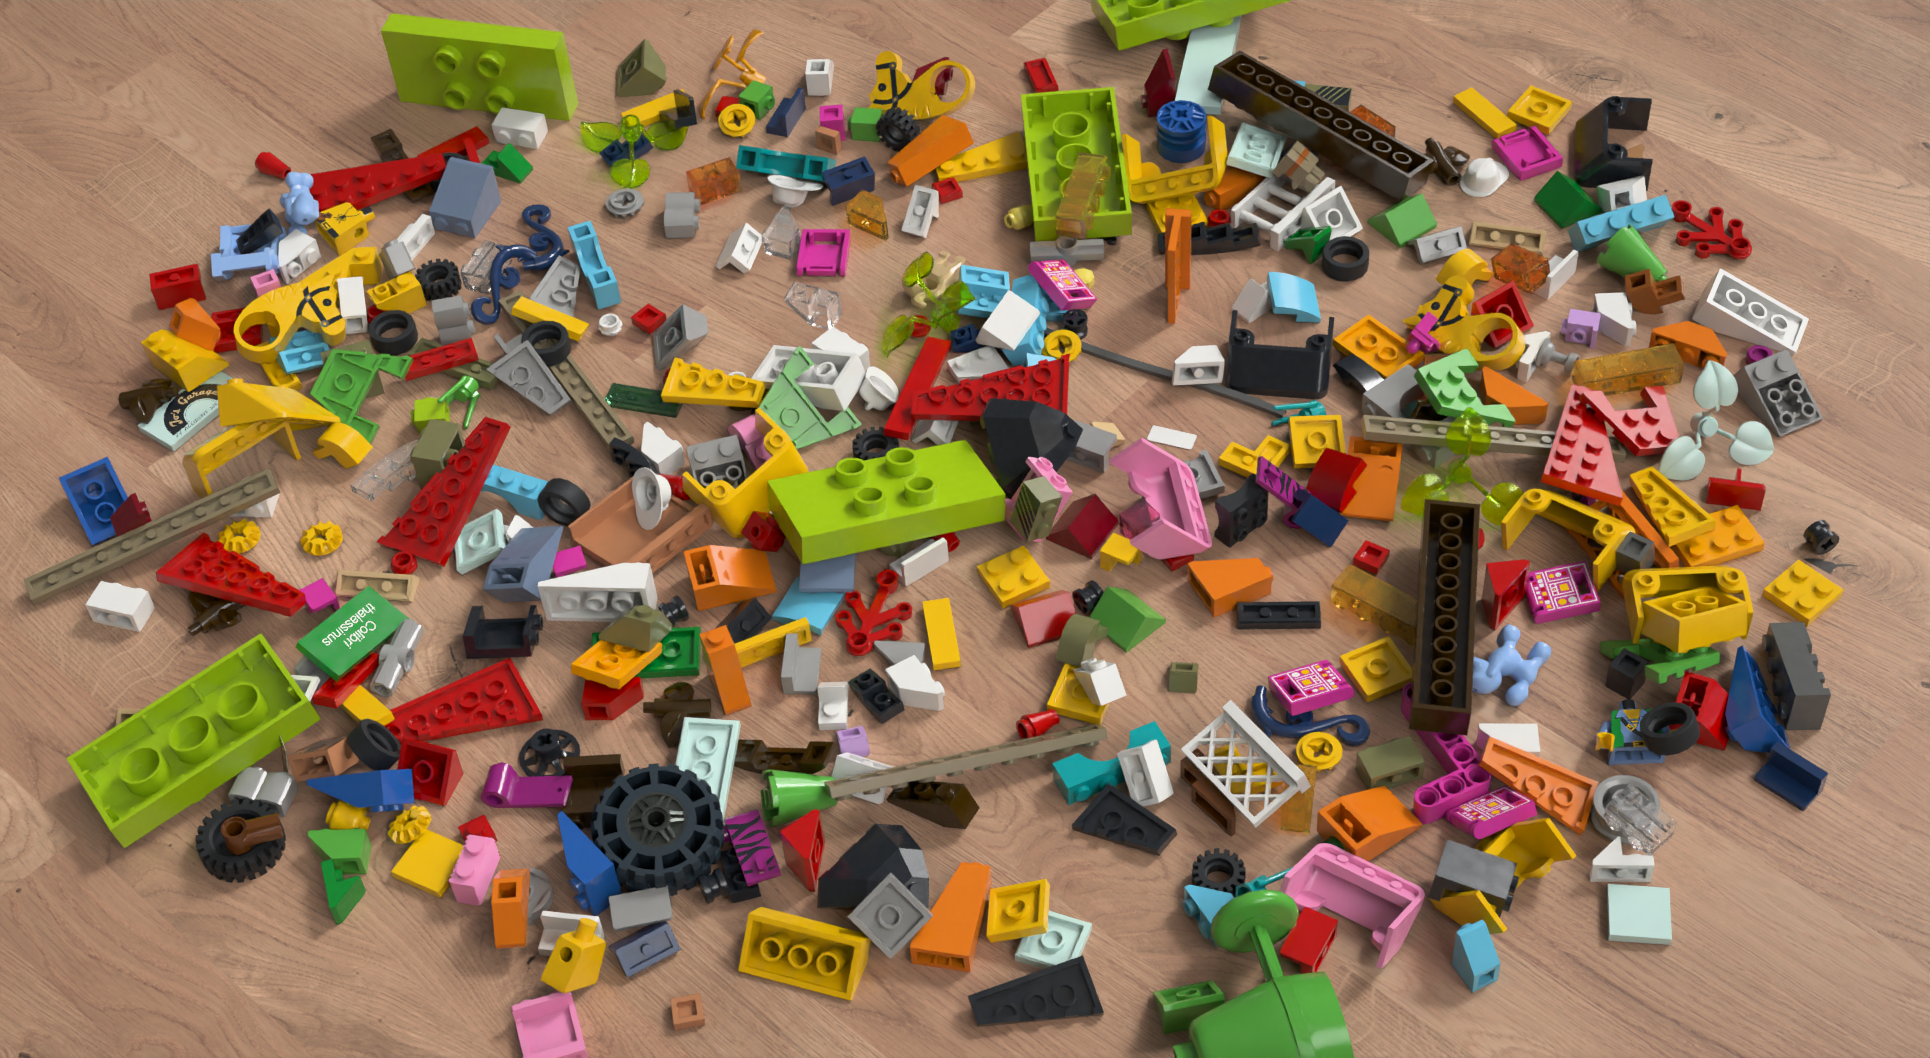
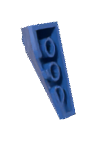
[1725,645,1790,753]

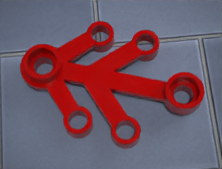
[1672,200,1752,259]
[835,570,913,656]

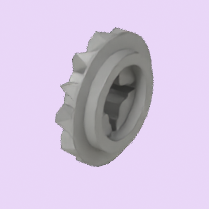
[606,189,644,218]

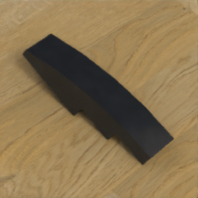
[1158,222,1261,255]

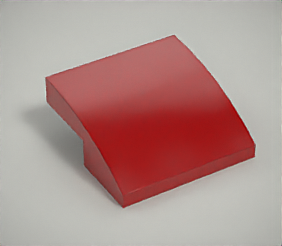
[211,307,263,353]
[1306,447,1367,513]

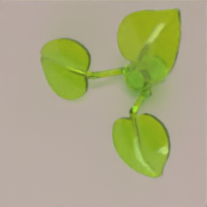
[580,115,689,189]
[882,251,976,358]
[1401,407,1523,526]

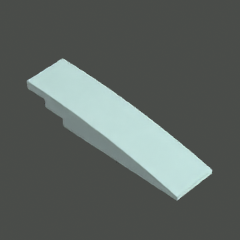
[1175,15,1242,115]

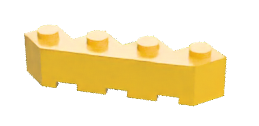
[267,247,383,337]

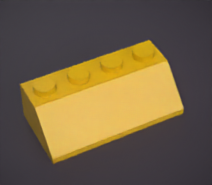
[738,907,871,1001]

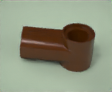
[221,813,283,855]

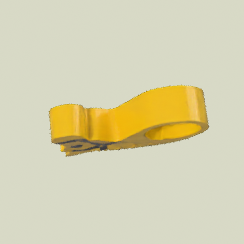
[868,51,975,121]
[234,273,346,363]
[1403,275,1525,371]

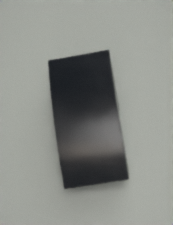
[1333,354,1384,395]
[609,437,651,477]
[848,668,905,724]
[721,847,761,904]

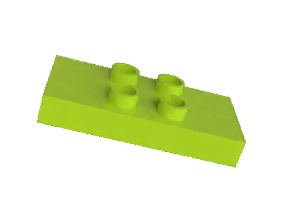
[1090,0,1291,51]
[381,13,578,121]
[1021,87,1132,242]
[767,440,1006,565]
[66,633,321,848]

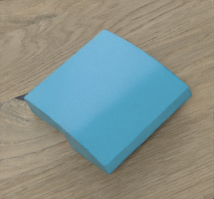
[958,265,1010,318]
[1267,272,1321,323]
[269,330,330,375]
[772,577,846,636]

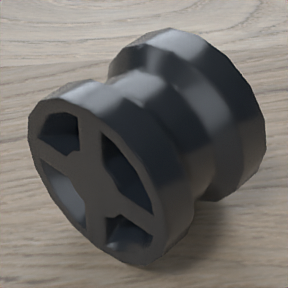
[1063,309,1088,340]
[1803,520,1839,555]
[1072,580,1104,615]
[657,595,689,628]
[697,868,730,904]

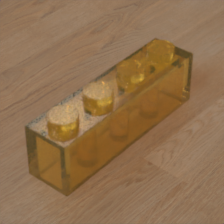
[1056,152,1111,239]
[1572,343,1685,396]
[1330,564,1417,646]

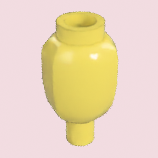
[1004,204,1033,230]

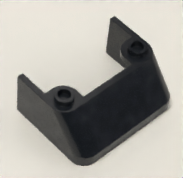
[1574,96,1653,191]
[1226,310,1334,399]

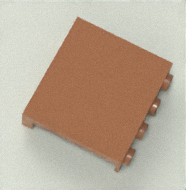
[568,477,713,574]

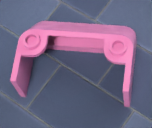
[1110,438,1212,560]
[1280,843,1425,969]

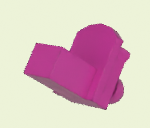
[1406,311,1440,354]

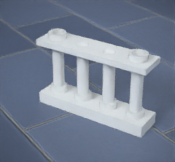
[1230,173,1335,251]

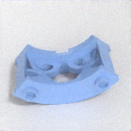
[211,224,287,281]

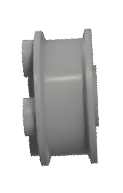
[1591,775,1660,844]

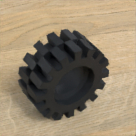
[876,107,921,152]
[415,259,462,301]
[852,426,899,461]
[1192,848,1246,898]

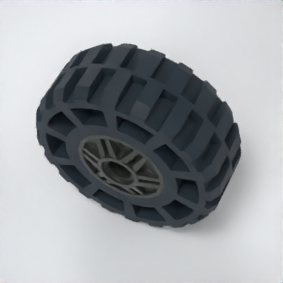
[591,763,724,896]

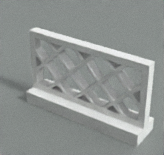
[1181,700,1311,828]

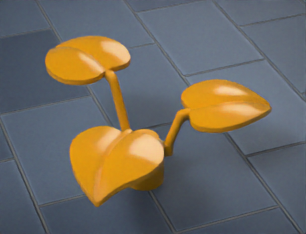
[699,29,766,119]

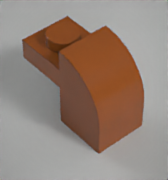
[1625,269,1685,314]

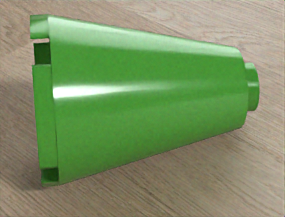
[1597,224,1668,282]
[760,769,837,828]

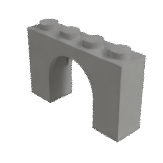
[1362,364,1482,469]

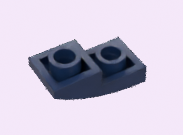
[599,130,654,168]
[950,324,997,353]

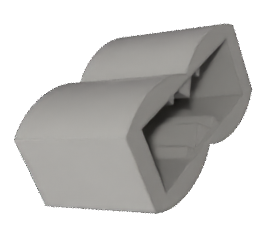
[664,192,701,238]
[379,239,416,280]
[432,295,476,346]
[228,766,298,817]

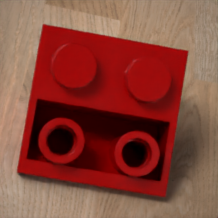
[1669,671,1729,751]

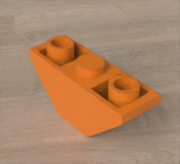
[169,298,220,351]
[1648,321,1727,369]
[1480,366,1548,425]
[491,868,530,949]

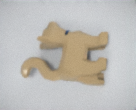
[902,250,966,309]

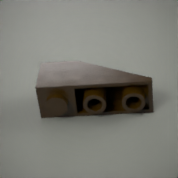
[886,780,980,829]

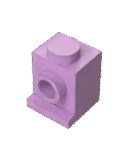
[1561,309,1601,349]

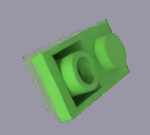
[308,828,372,875]

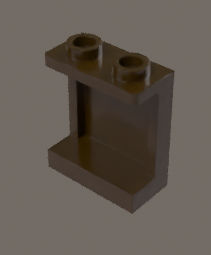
[560,754,625,830]

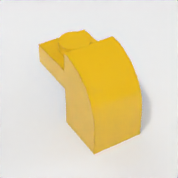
[1435,249,1494,286]
[312,422,373,469]

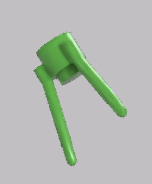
[437,376,481,429]

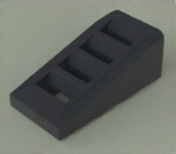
[236,208,284,255]

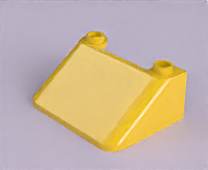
[217,379,341,431]

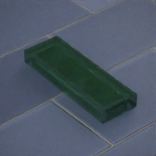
[605,383,683,418]

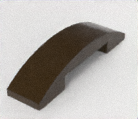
[370,129,434,203]
[734,739,836,774]

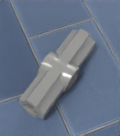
[1030,234,1104,267]
[370,619,424,698]

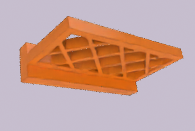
[1165,208,1191,324]
[1565,488,1679,598]

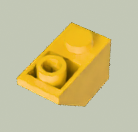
[366,271,427,314]

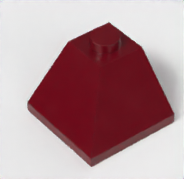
[1140,49,1176,118]

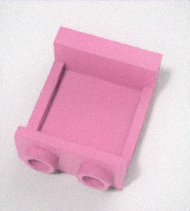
[1005,457,1073,542]
[511,991,588,1058]

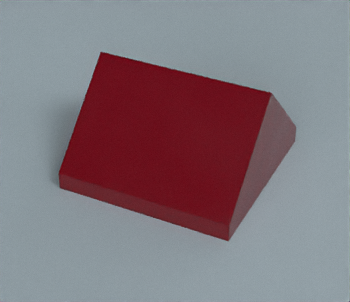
[1046,494,1119,559]

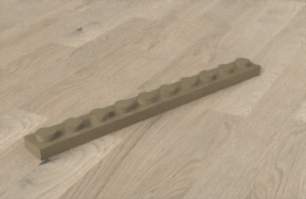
[499,291,634,452]
[1361,415,1627,463]
[24,468,281,605]
[824,723,1108,801]

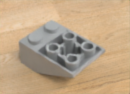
[1733,349,1823,438]
[686,435,748,489]

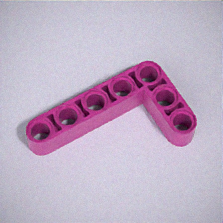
[1401,682,1491,824]

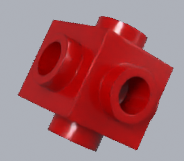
[741,511,786,553]

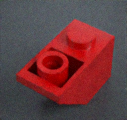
[581,677,645,720]

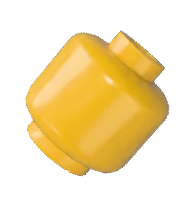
[325,800,371,832]

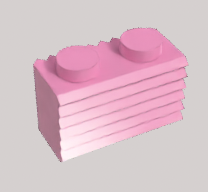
[449,835,500,906]

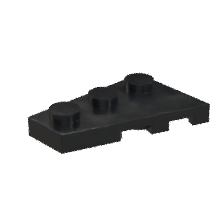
[1072,783,1177,856]

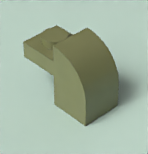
[1056,614,1108,667]

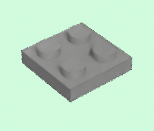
[848,872,933,959]

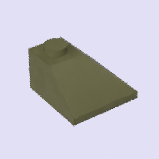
[617,39,667,97]
[599,605,672,652]

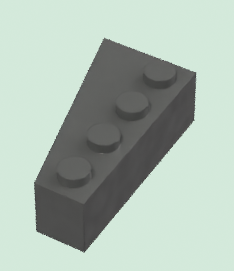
[1762,622,1831,730]

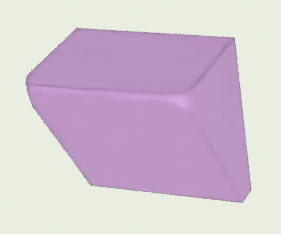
[836,726,870,757]

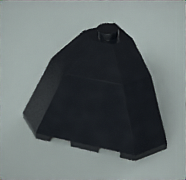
[980,398,1083,499]
[817,823,929,910]

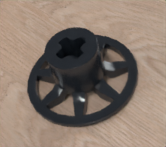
[519,728,580,777]

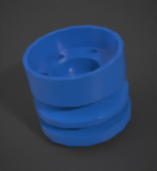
[1157,100,1206,163]

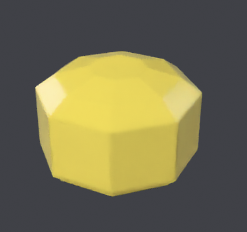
[1074,268,1094,289]

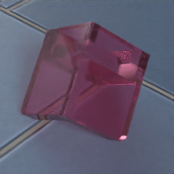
[1119,499,1160,540]

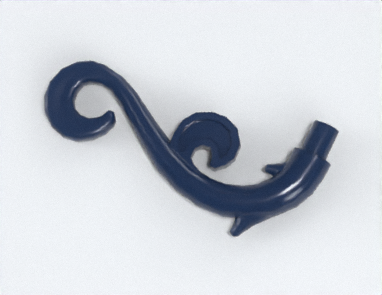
[522,204,570,272]
[470,244,539,325]
[1250,685,1370,746]

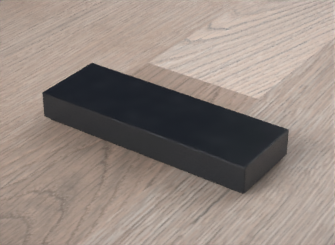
[1237,601,1321,630]

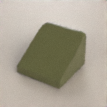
[1169,662,1199,693]

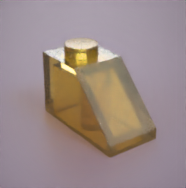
[845,190,889,241]
[1280,763,1317,833]

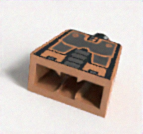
[287,736,358,782]

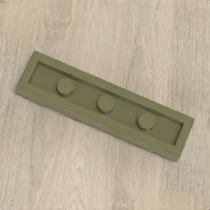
[408,338,500,390]

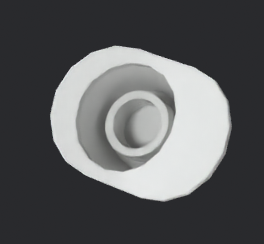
[1460,158,1509,197]
[767,175,823,208]
[859,367,899,411]
[632,467,671,530]

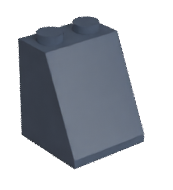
[429,157,501,238]

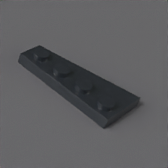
[968,955,1104,1027]

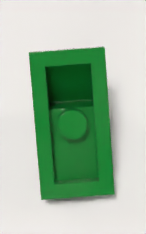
[481,143,533,184]
[1283,226,1332,264]
[321,859,366,925]

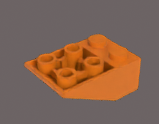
[1340,436,1403,522]
[683,545,777,611]
[1316,786,1423,861]

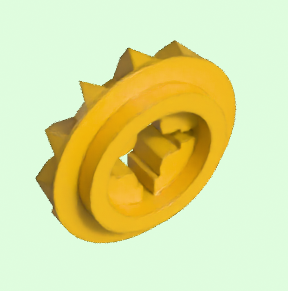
[718,104,755,139]
[1042,330,1082,362]
[218,518,261,553]
[300,521,343,556]
[1296,732,1343,773]
[387,806,431,844]

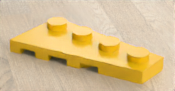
[935,131,1027,182]
[661,357,765,408]
[1629,466,1716,547]

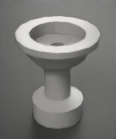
[1536,337,1580,374]

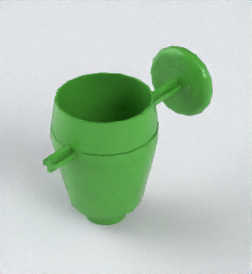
[1172,889,1354,1058]

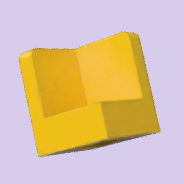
[1100,533,1142,572]

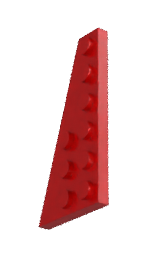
[309,153,447,212]
[911,353,1070,421]

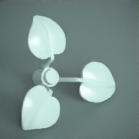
[1658,360,1774,481]

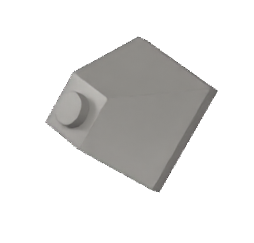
[653,304,708,370]

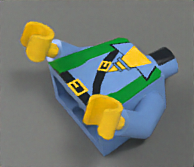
[1595,699,1677,765]

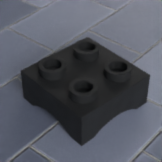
[1214,473,1268,548]

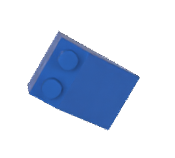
[59,456,128,546]
[307,769,414,813]
[557,811,622,916]

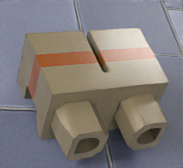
[1272,141,1325,194]

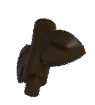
[1424,138,1470,186]
[118,378,179,424]
[187,592,245,637]
[643,682,711,748]

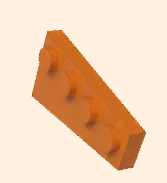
[1479,737,1599,836]

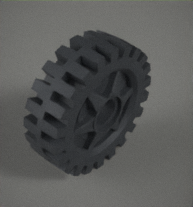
[195,798,286,883]

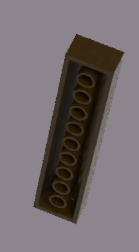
[1208,51,1434,202]
[1409,499,1480,736]

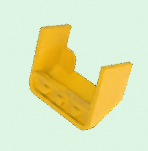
[1121,115,1228,204]
[682,408,808,538]
[182,420,301,499]
[1501,489,1636,592]
[1622,566,1754,644]
[1429,818,1576,934]

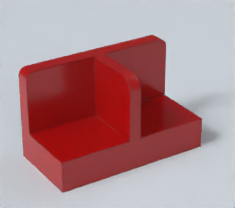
[149,263,206,310]
[1706,468,1766,511]
[1280,907,1338,974]

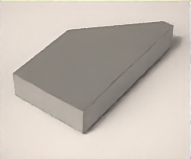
[874,640,925,666]

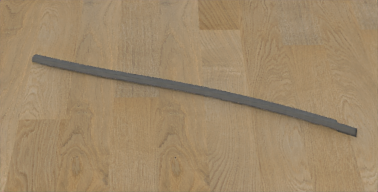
[1044,328,1287,418]

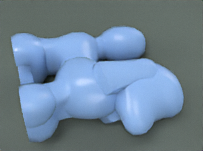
[279,172,319,235]
[1472,624,1552,707]

